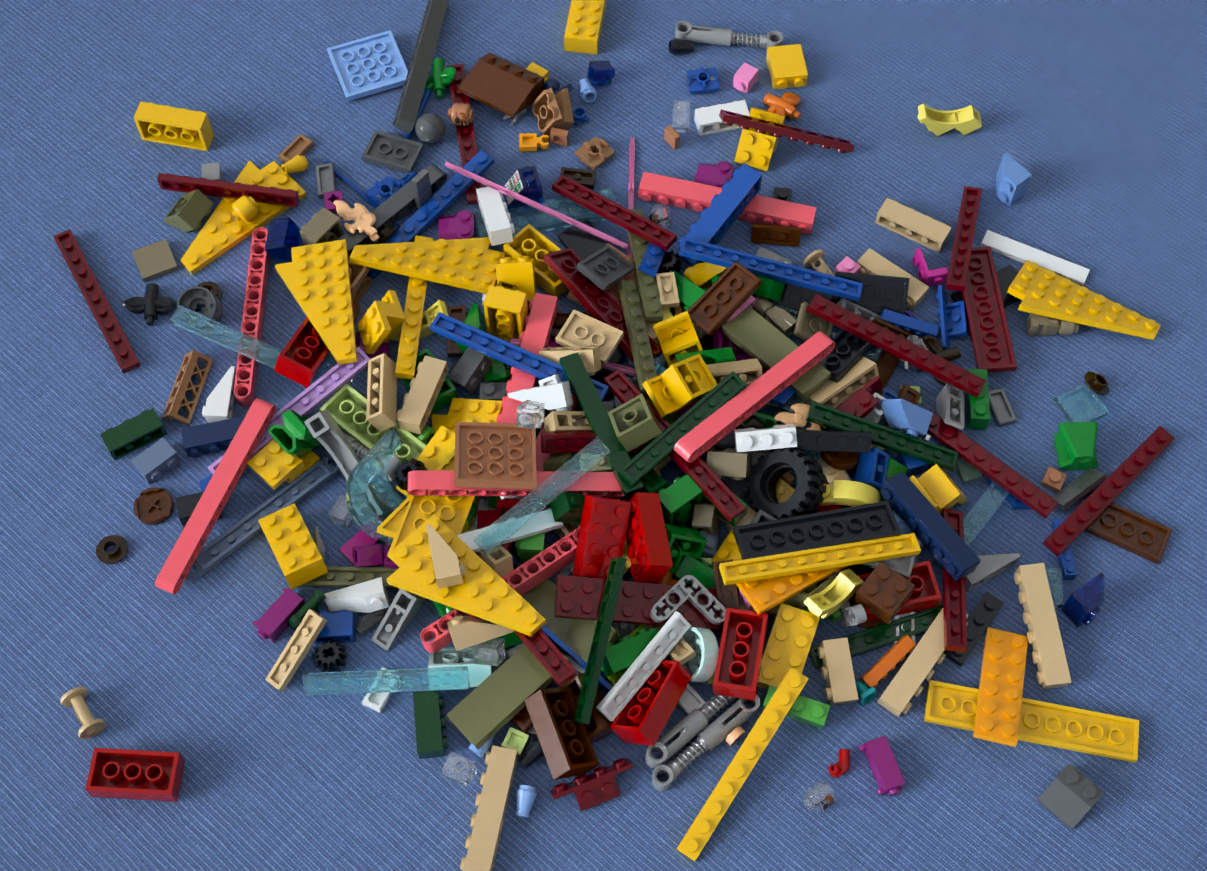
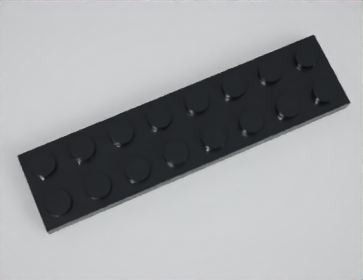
[733,501,901,560]

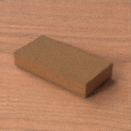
[278,134,314,163]

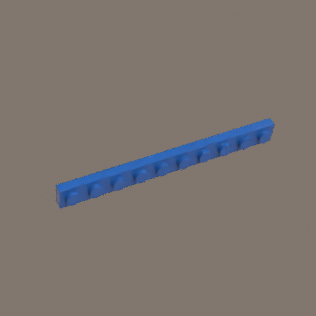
[367,150,495,280]
[679,237,863,302]
[430,312,609,402]

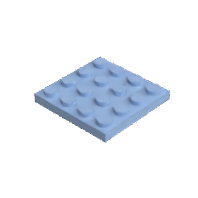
[327,30,408,102]

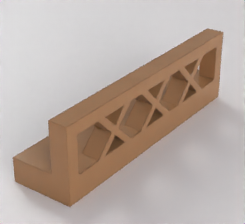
[161,350,213,425]

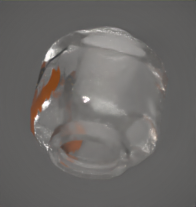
[648,204,674,230]
[802,780,835,813]

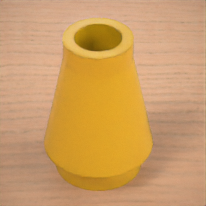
[281,155,308,175]

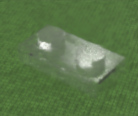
[672,100,691,132]

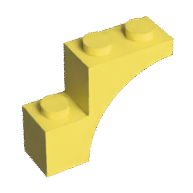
[918,104,982,136]

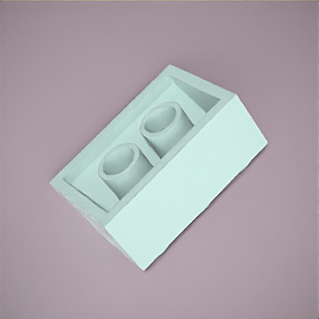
[428,647,493,690]

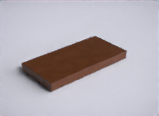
[688,261,763,336]
[1084,503,1173,564]

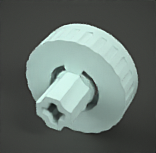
[682,627,720,682]

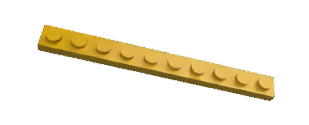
[395,235,433,380]
[719,533,921,585]
[677,668,809,862]

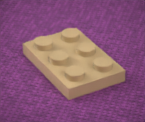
[555,309,624,365]

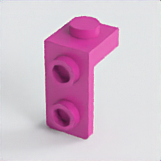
[912,248,948,286]
[340,519,383,563]

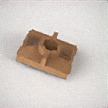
[574,137,615,170]

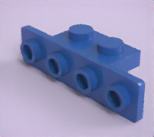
[936,284,968,349]

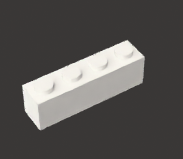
[476,187,515,246]

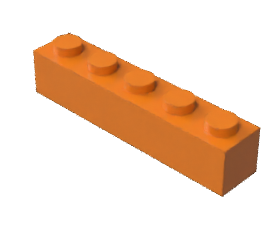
[859,635,916,689]

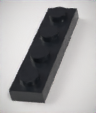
[944,591,1004,667]

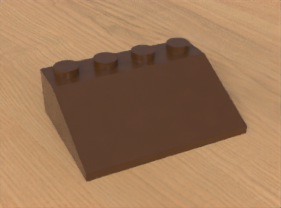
[458,52,545,117]

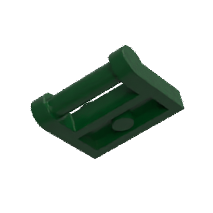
[288,589,326,630]

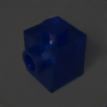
[587,61,615,86]

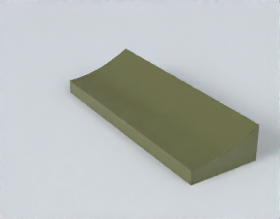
[721,306,831,402]
[514,571,619,663]
[446,644,571,750]

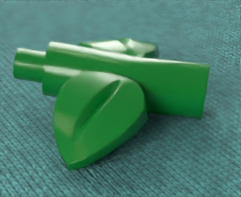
[424,58,456,99]

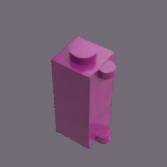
[252,588,305,643]
[858,736,906,796]

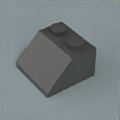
[1037,763,1104,830]

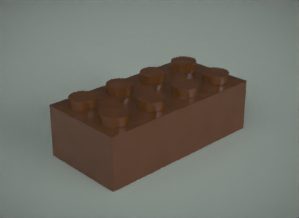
[524,687,599,780]

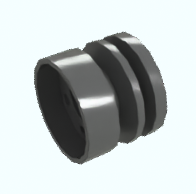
[177,286,223,329]

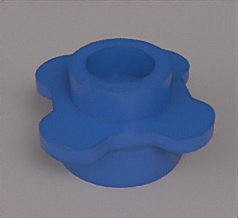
[572,107,589,124]

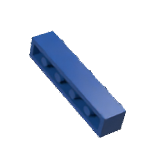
[879,309,939,337]
[1051,518,1077,580]

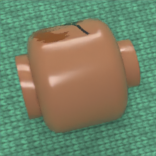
[448,103,474,127]

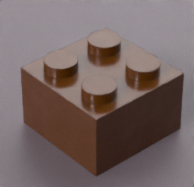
[854,561,915,625]

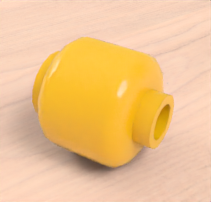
[232,195,259,222]

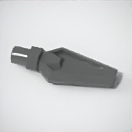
[355,596,393,635]

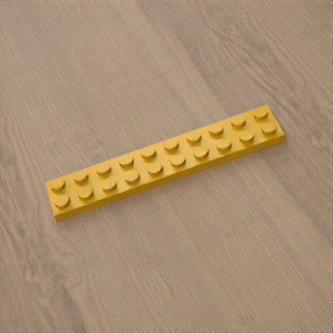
[924,680,1139,763]

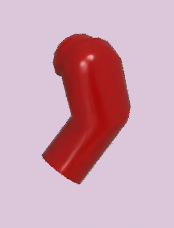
[828,749,850,778]

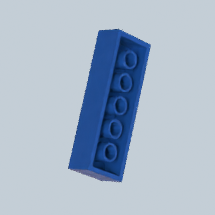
[678,163,762,267]

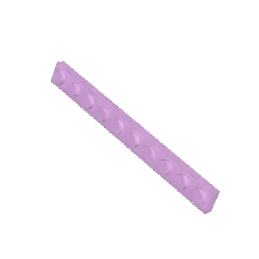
[208,347,370,474]

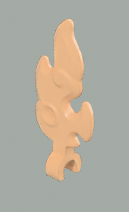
[333,200,380,242]
[774,403,826,430]

